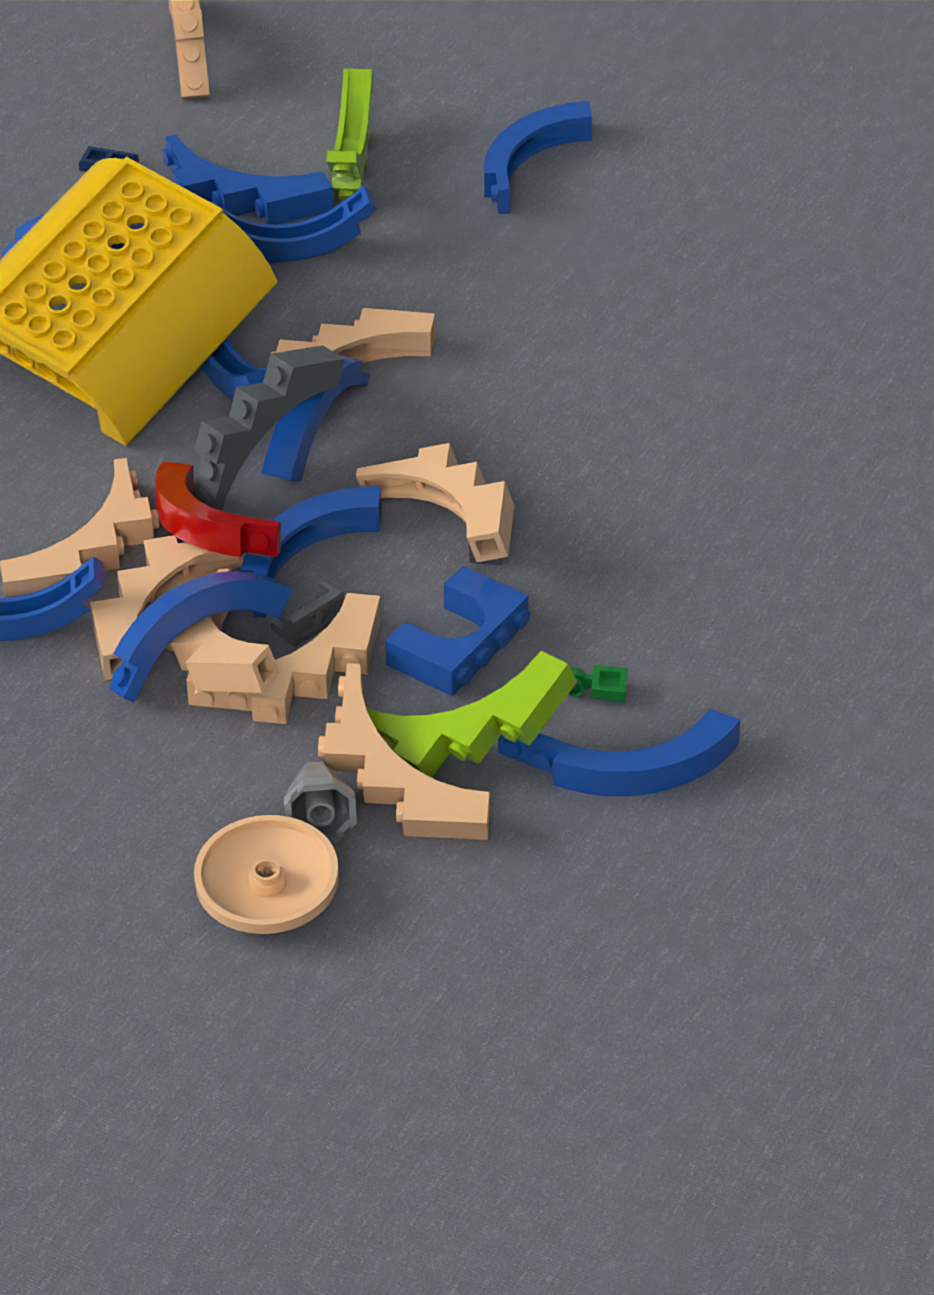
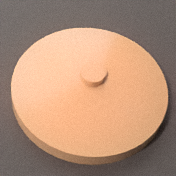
[194,815,339,934]

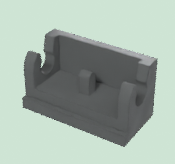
[271,581,344,647]

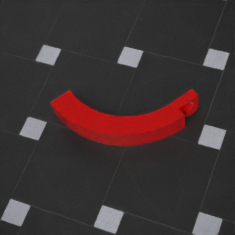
[155,461,281,558]

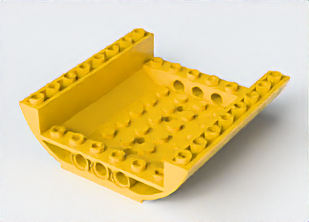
[0,157,278,446]

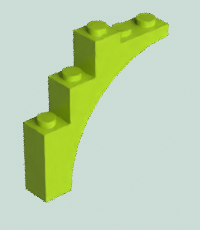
[327,68,374,200]
[366,651,577,778]

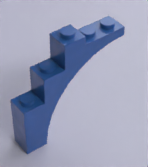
[163,135,334,225]

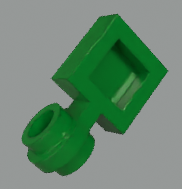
[568,665,628,702]

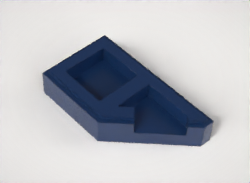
[79,146,139,172]

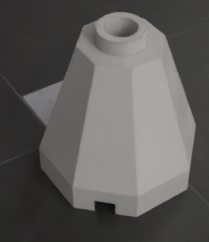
[284,761,357,843]

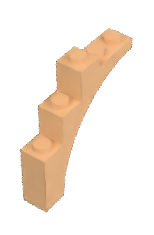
[168,0,210,99]
[271,308,436,363]
[356,443,514,562]
[0,458,159,598]
[90,536,246,680]
[166,569,280,693]
[186,593,381,724]
[318,663,490,840]

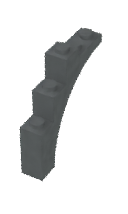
[192,345,345,511]

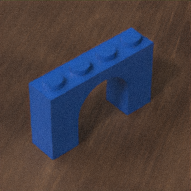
[385,566,530,696]

